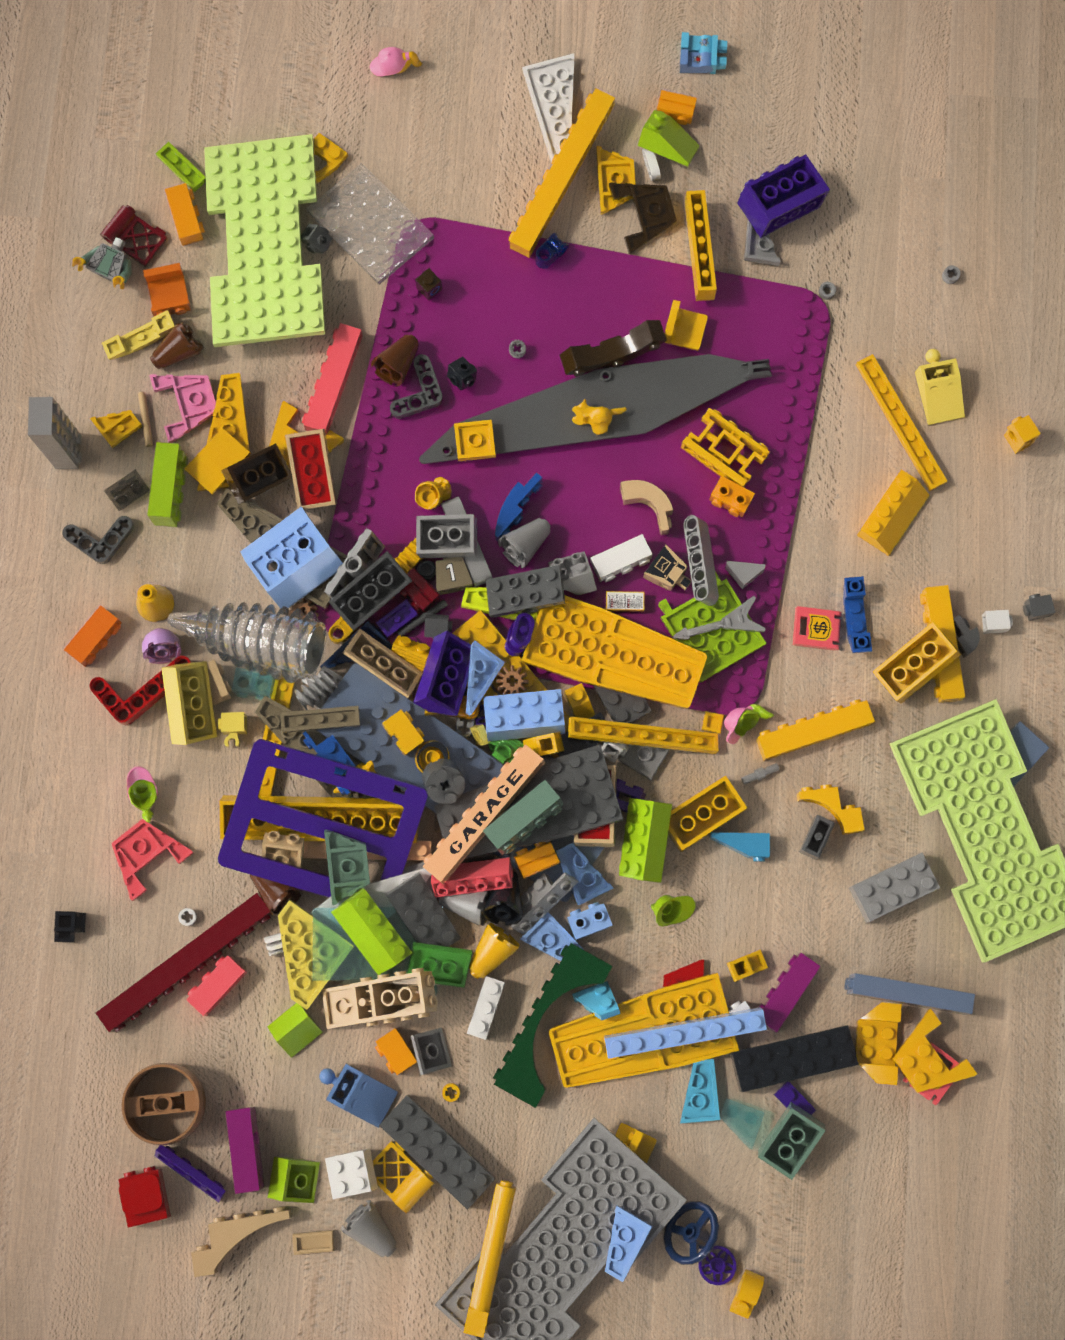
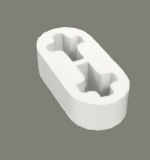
[642,148,661,181]

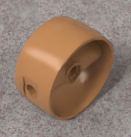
[122,1063,206,1145]

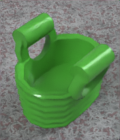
[488,739,524,764]

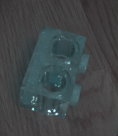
[232,667,276,701]

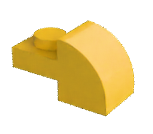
[726,949,768,982]
[729,1269,764,1319]

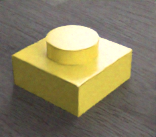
[470,725,491,746]

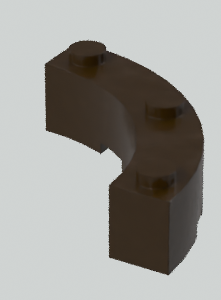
[559,320,667,377]

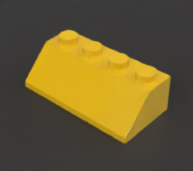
[857,469,929,556]

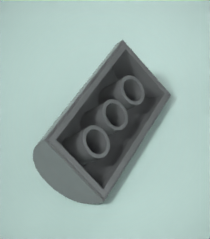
[328,551,412,631]

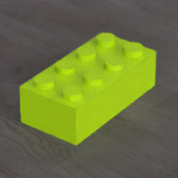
[147,442,188,527]
[619,798,672,883]

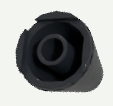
[484,870,523,926]

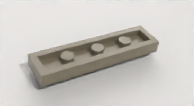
[280,706,360,733]

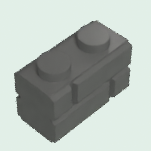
[799,815,835,860]

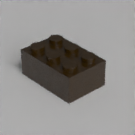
[221,443,292,504]

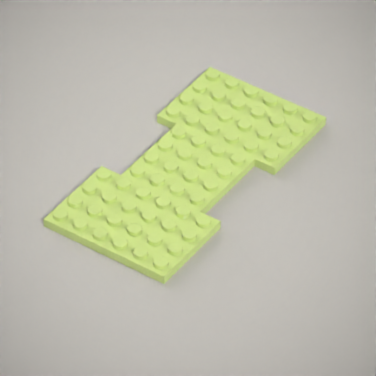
[204,134,326,347]
[889,699,1065,963]

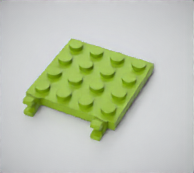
[658,571,766,683]

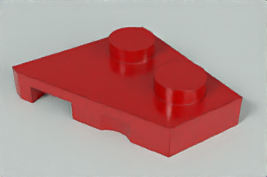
[663,959,704,987]

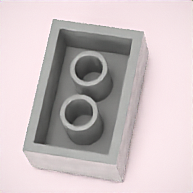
[416,514,477,558]

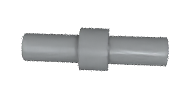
[741,763,780,785]

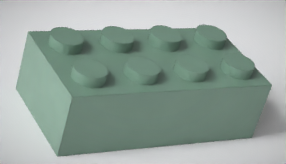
[483,780,563,855]

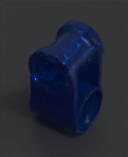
[535,233,569,269]

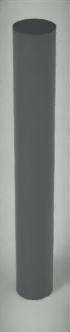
[397,599,448,637]

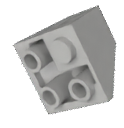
[548,551,597,595]

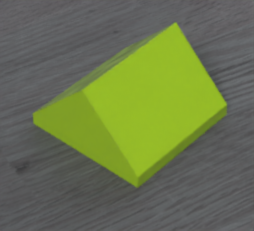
[267,1003,323,1058]

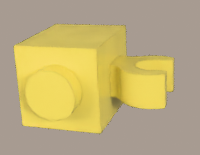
[218,712,247,747]

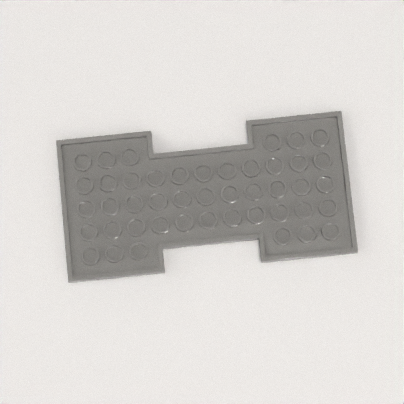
[435,1117,687,1340]

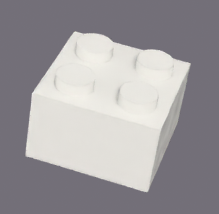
[325,1148,378,1199]

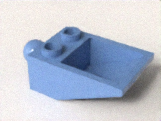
[319,1063,398,1128]

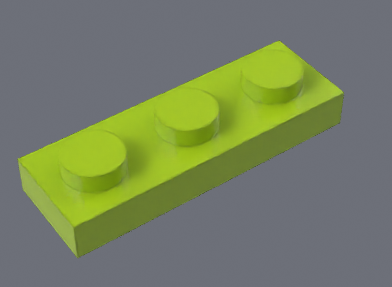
[155,142,206,192]

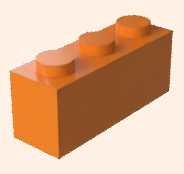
[64,605,122,667]

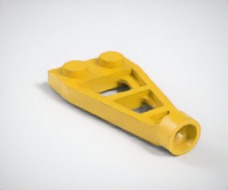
[314,133,348,184]

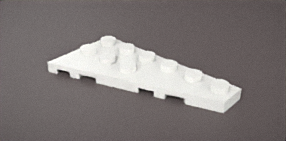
[522,53,574,165]

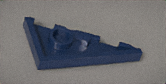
[320,620,393,668]

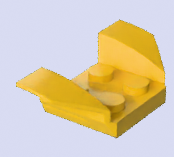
[855,1002,902,1085]

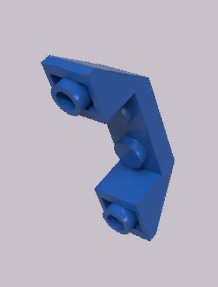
[843,576,872,653]

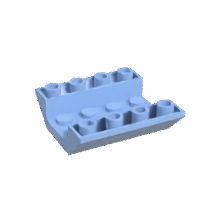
[240,506,343,612]

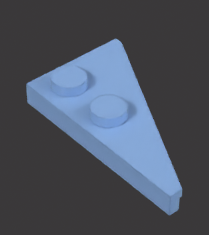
[466,641,505,716]

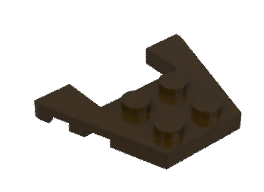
[609,182,677,254]

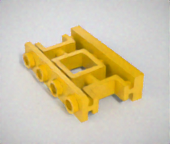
[681,408,770,487]

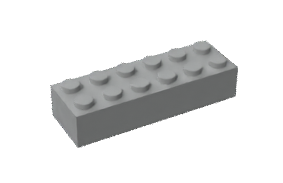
[28,397,82,469]

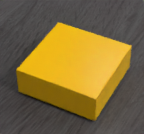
[701,711,724,735]

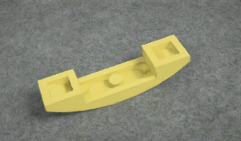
[102,310,175,360]

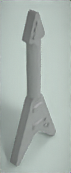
[673,596,766,640]

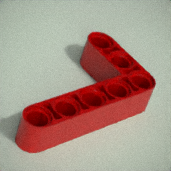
[89,656,192,726]

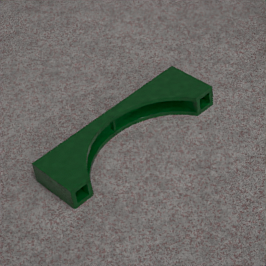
[493,943,613,1108]

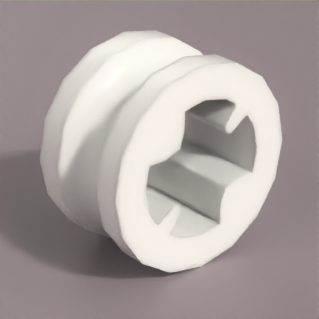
[178,908,197,926]

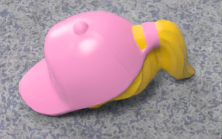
[370,47,422,77]

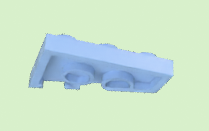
[520,912,584,961]
[605,1205,653,1282]

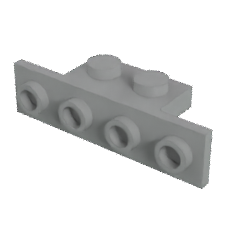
[511,873,578,935]

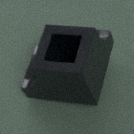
[54,911,86,943]

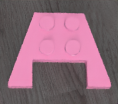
[149,374,216,443]

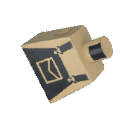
[643,545,692,591]

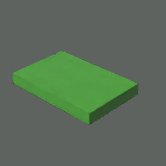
[407,942,472,988]

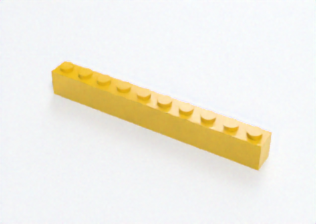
[508,88,615,258]

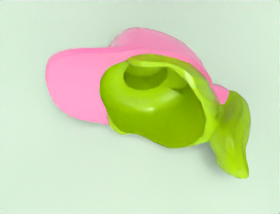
[724,704,774,744]
[127,766,158,823]

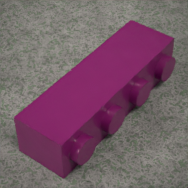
[758,953,821,1033]

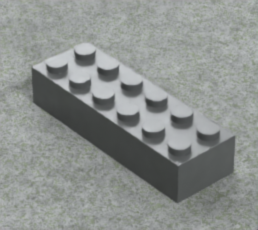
[379,1095,495,1210]

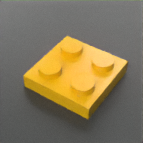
[454,420,496,461]

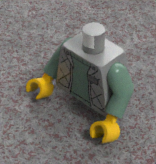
[72,238,132,289]

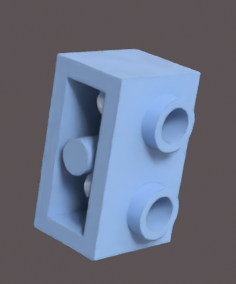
[567,902,613,940]

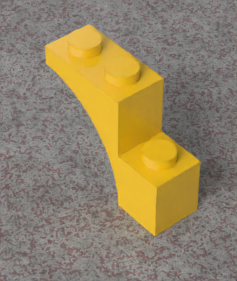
[797,784,864,835]

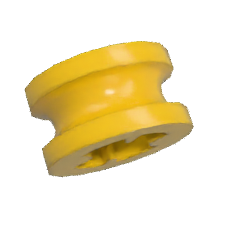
[442,1083,460,1102]

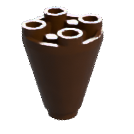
[150,322,204,369]

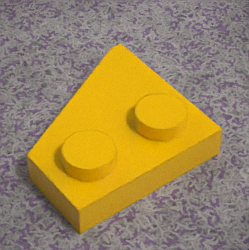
[90,410,143,448]

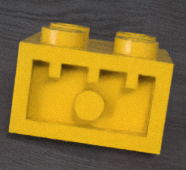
[665,300,708,351]

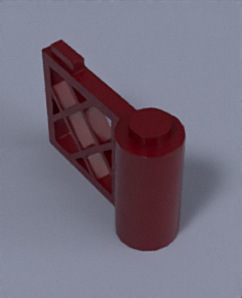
[100,205,167,267]

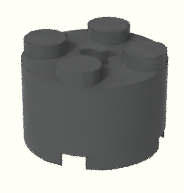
[422,758,465,804]

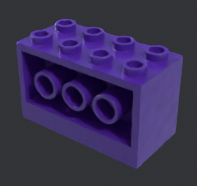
[737,154,830,238]

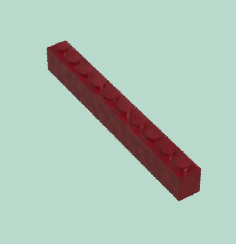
[95,893,271,1033]

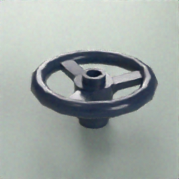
[663,1201,719,1265]

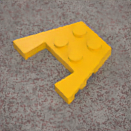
[269,400,344,472]
[893,1009,977,1093]

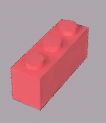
[186,955,247,1016]

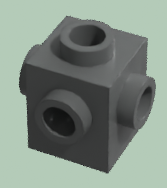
[301,224,333,254]

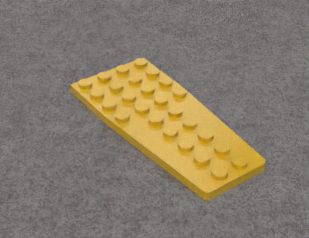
[521,595,707,709]
[549,973,739,1088]

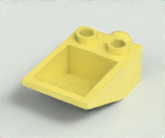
[915,349,965,425]

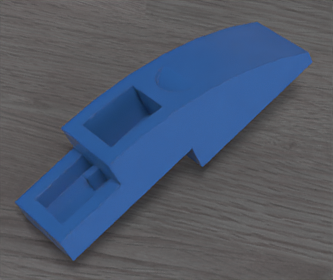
[495,472,543,542]

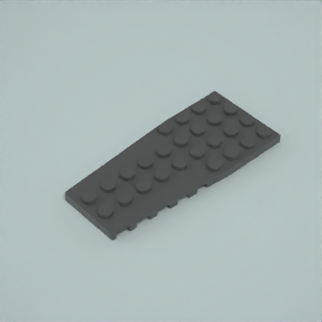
[434,745,623,859]

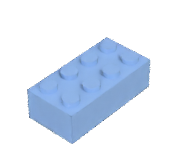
[483,689,565,742]

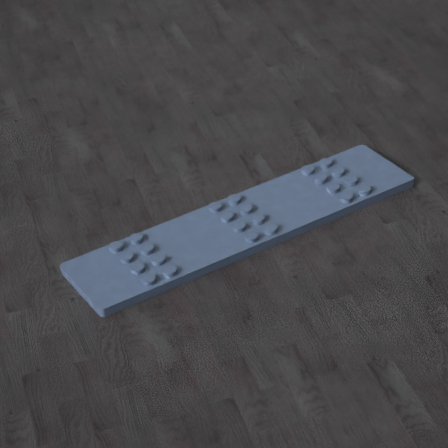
[316,663,604,902]

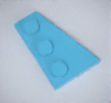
[680,1059,720,1124]

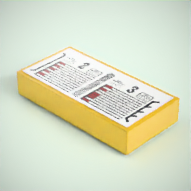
[606,591,644,612]

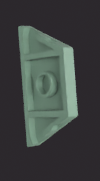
[324,830,370,905]

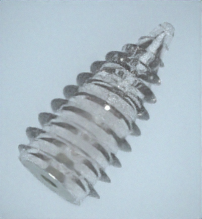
[167,602,327,683]

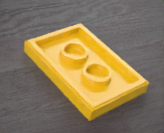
[184,428,251,495]

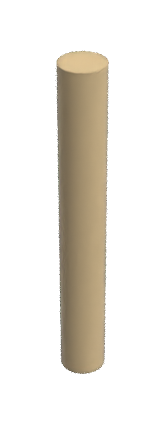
[138,392,153,447]

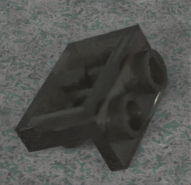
[104,469,150,511]

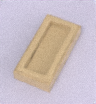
[292,1230,335,1255]

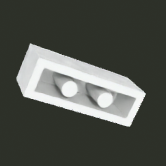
[590,534,652,582]
[467,976,505,1040]

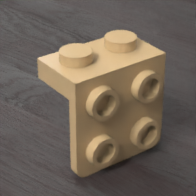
[207,659,232,706]

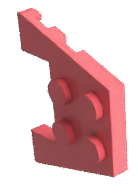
[111,819,193,901]

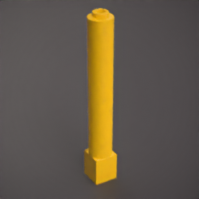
[463,1180,516,1338]

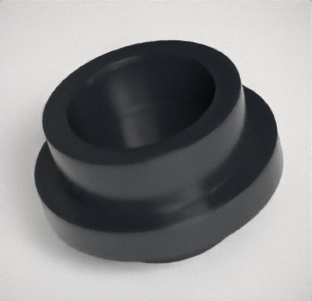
[417,560,436,580]

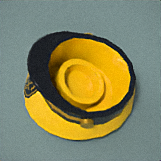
[415,740,450,773]

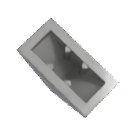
[725,561,765,589]

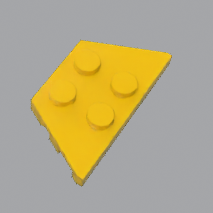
[596,146,636,215]

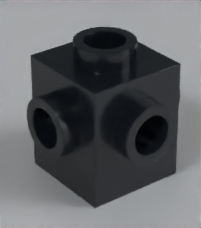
[447,356,477,391]

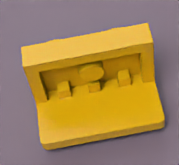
[615,1123,657,1163]

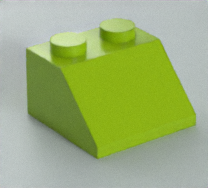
[267,1157,320,1203]

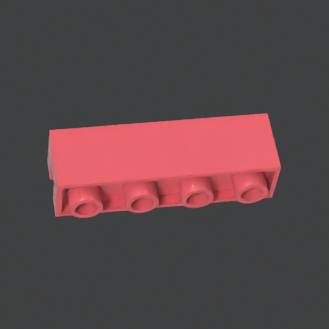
[431,857,513,898]

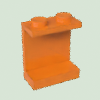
[143,263,191,317]

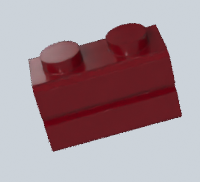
[399,568,440,613]

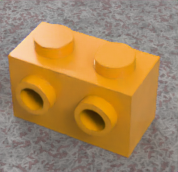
[709,476,755,517]

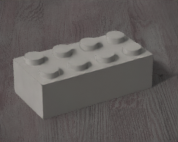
[849,853,940,923]

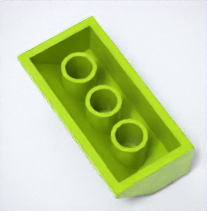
[331,888,412,975]

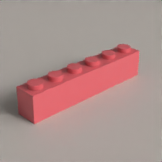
[302,323,363,434]

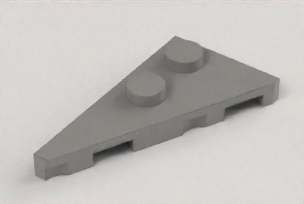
[744,220,780,266]

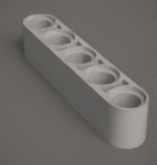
[441,496,492,587]
[684,515,719,606]

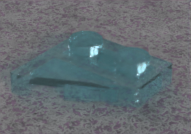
[720,1098,765,1149]

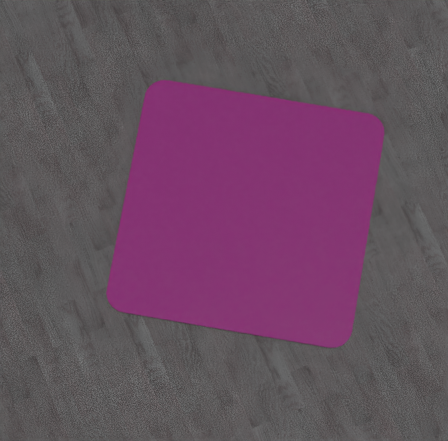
[315,217,830,715]

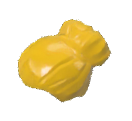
[415,477,452,510]

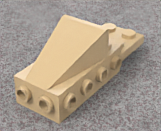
[322,968,438,1029]

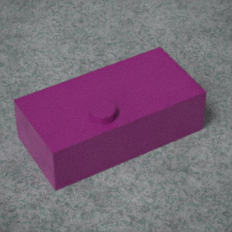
[225,1107,265,1194]

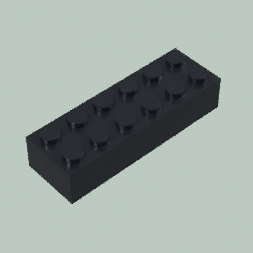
[730,1025,858,1092]

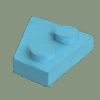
[572,981,620,1020]

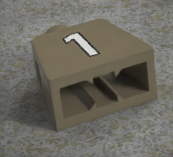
[436,557,473,595]

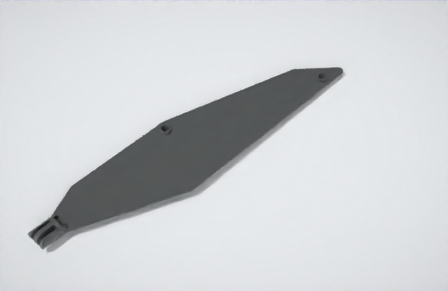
[419,354,772,464]

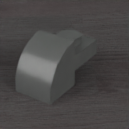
[953,615,980,658]

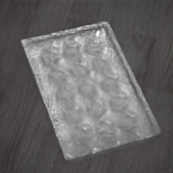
[307,163,434,285]

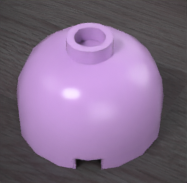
[142,628,181,664]

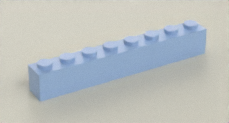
[604,1007,767,1059]

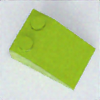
[637,110,700,167]

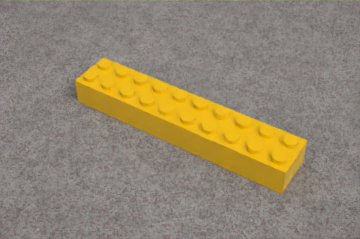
[219,795,418,843]

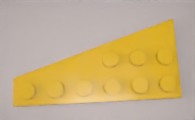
[197,373,251,491]

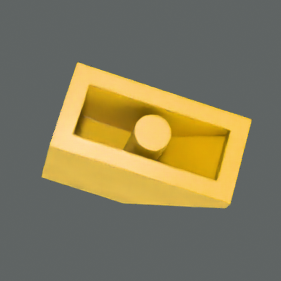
[564,683,595,719]

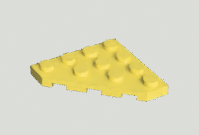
[278,899,354,1010]

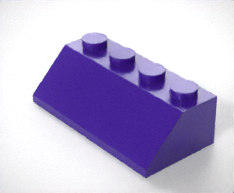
[413,631,471,716]

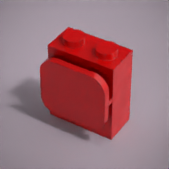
[118,1166,171,1228]

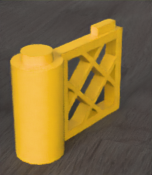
[373,1141,434,1214]

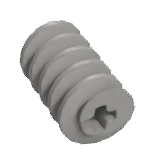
[295,670,338,710]

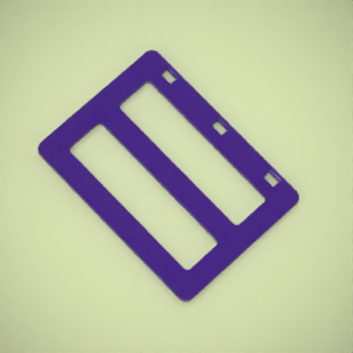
[218,739,428,897]

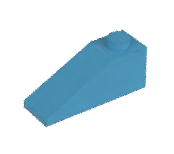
[709,832,770,862]

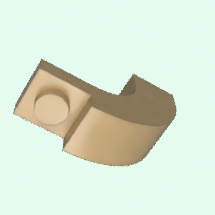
[620,480,673,536]

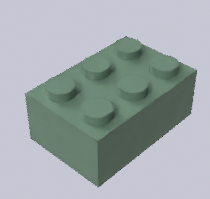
[758,1102,826,1180]

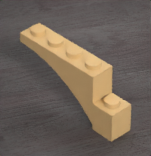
[191,1206,292,1277]

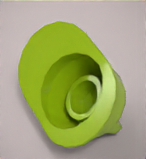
[651,895,696,927]

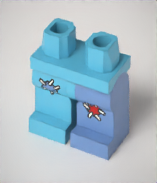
[680,32,728,74]

